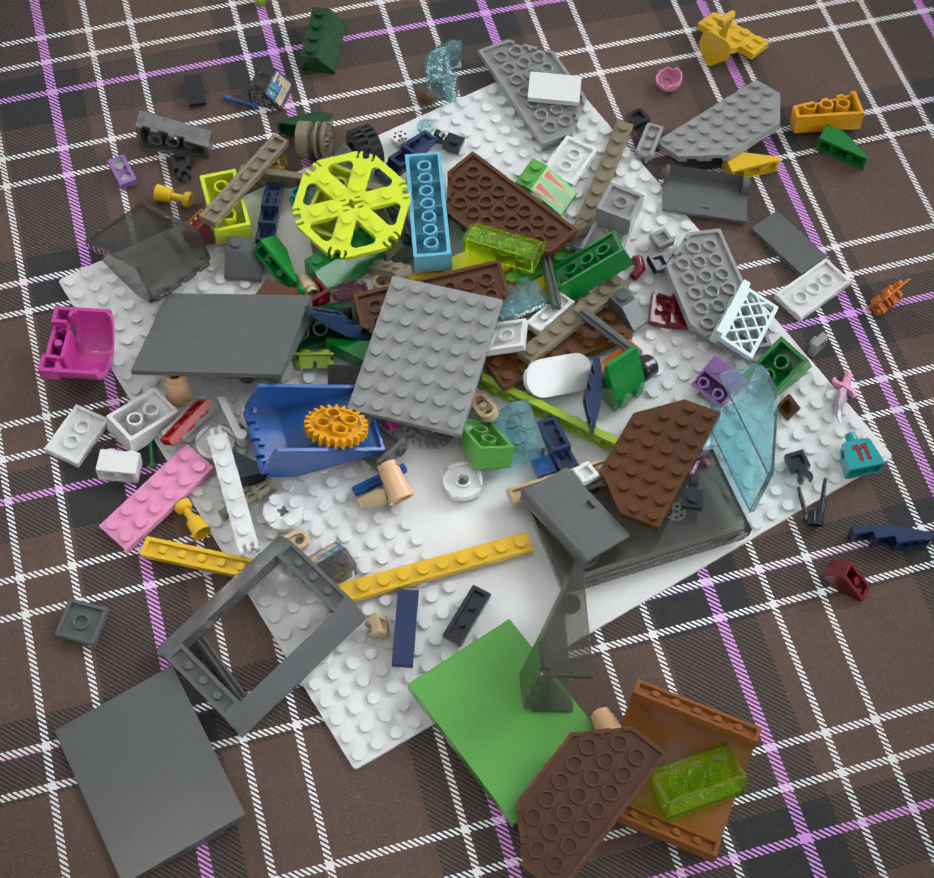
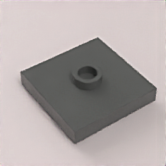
[54,598,110,648]

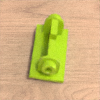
[295,349,335,369]

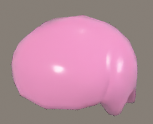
[656,66,682,92]

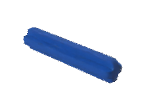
[352,463,407,496]

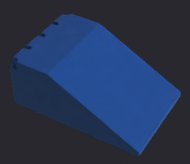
[243,384,385,478]

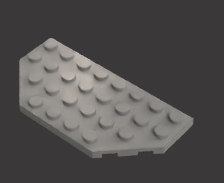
[478,39,586,148]
[657,80,780,162]
[664,229,772,355]

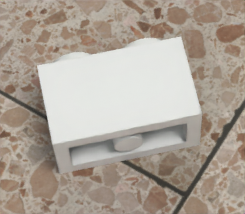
[96,448,143,483]

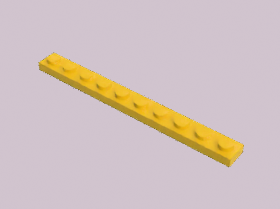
[337,532,533,602]

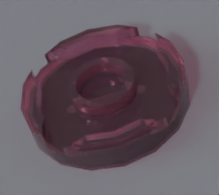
[331,280,368,302]

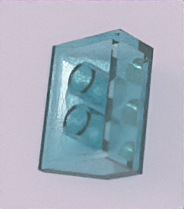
[497,277,551,322]
[492,399,546,467]

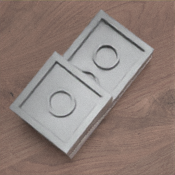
[580,182,645,249]

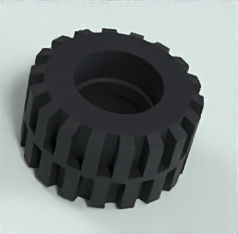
[346,124,385,169]

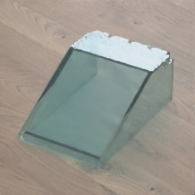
[712,364,779,513]

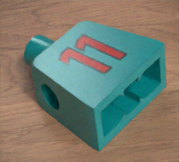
[839,431,885,479]

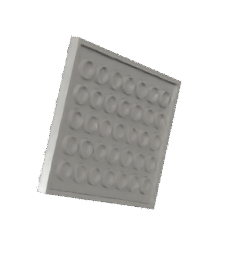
[347,276,503,438]

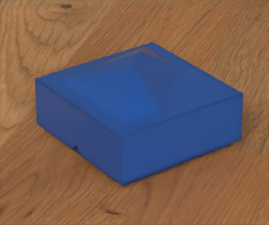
[531,454,557,479]

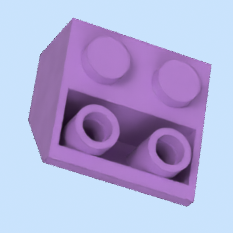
[691,355,748,409]

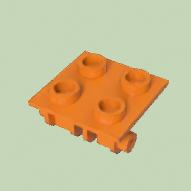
[866,278,910,316]

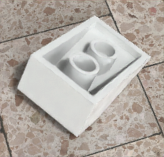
[106,387,179,452]

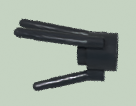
[797,478,827,527]

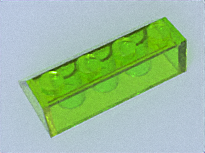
[463,222,547,273]
[649,744,748,821]

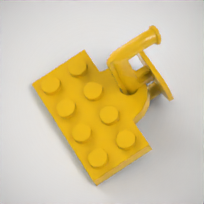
[696,10,769,66]

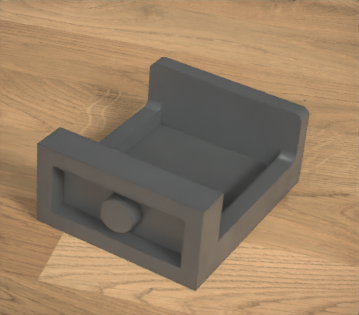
[363,416,407,473]

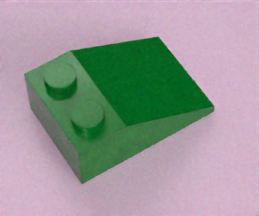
[742,336,812,402]
[602,345,645,411]

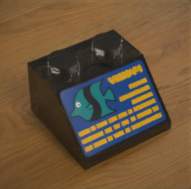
[248,64,294,111]
[309,541,357,584]

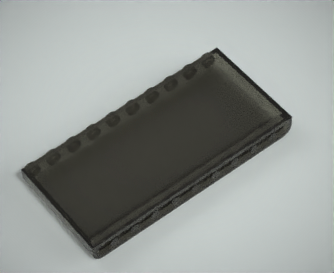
[527,449,752,594]

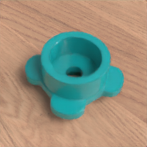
[289,187,308,204]

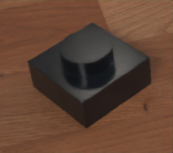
[626,107,650,129]

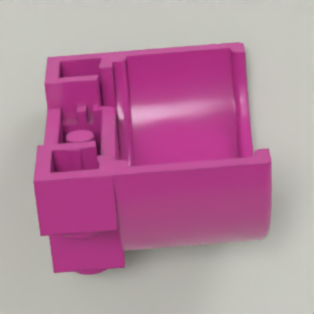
[38,306,115,380]

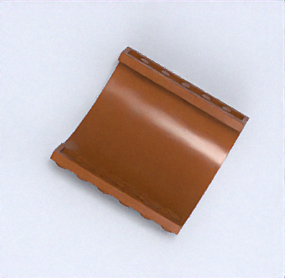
[617,679,762,862]

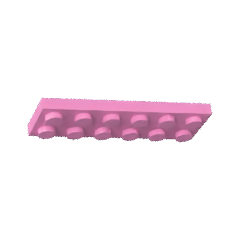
[99,444,215,553]

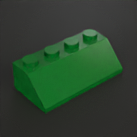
[304,227,387,295]
[553,230,634,300]

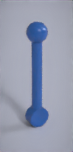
[224,95,258,110]

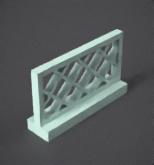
[709,279,779,361]

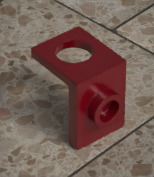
[312,277,331,307]

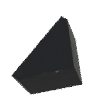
[234,451,271,487]

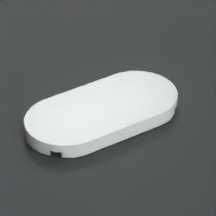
[523,353,591,398]

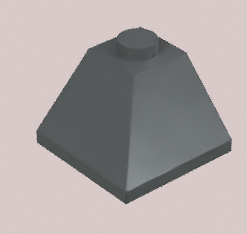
[224,236,264,282]

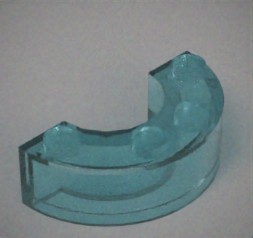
[425,40,463,102]

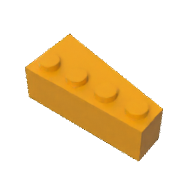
[789,91,865,133]

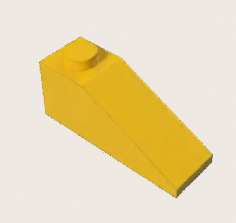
[721,152,781,177]

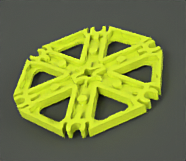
[292,151,411,261]

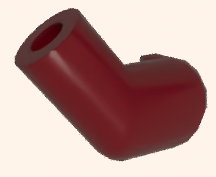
[629,255,645,281]

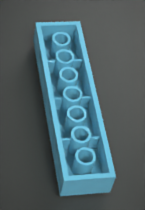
[405,151,452,273]

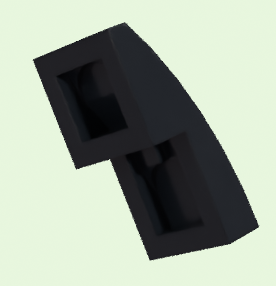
[184,74,206,107]

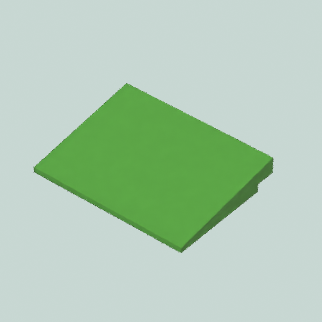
[408,619,595,828]

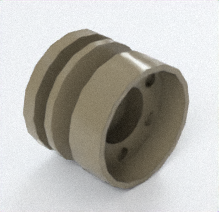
[295,121,333,159]

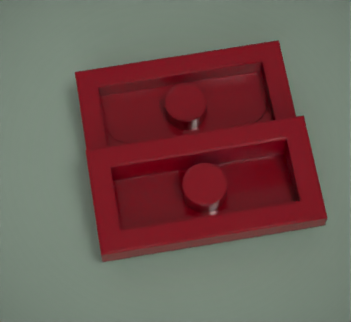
[647,291,688,329]

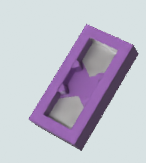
[107,154,138,190]

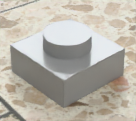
[649,228,675,251]
[807,332,829,357]

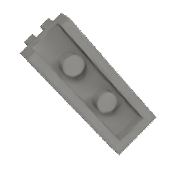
[635,122,664,163]

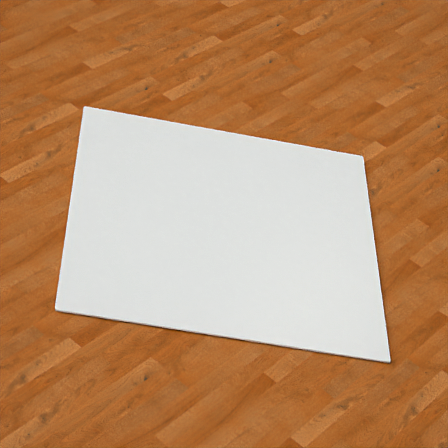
[59,82,892,770]

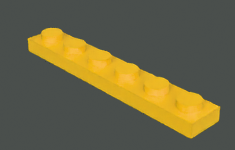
[140,536,253,577]

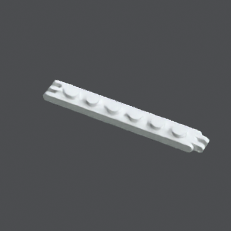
[207,426,260,557]

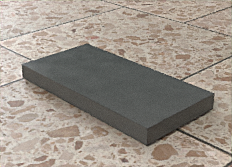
[750,211,827,277]

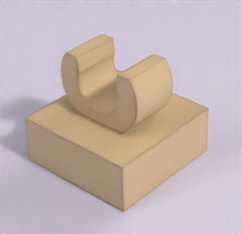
[364,612,391,639]

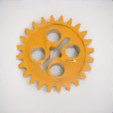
[303,404,369,450]

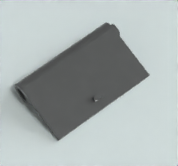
[661,164,751,224]
[520,467,630,570]

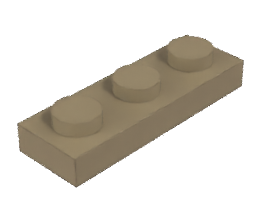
[367,258,412,279]

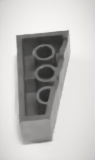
[135,110,214,159]

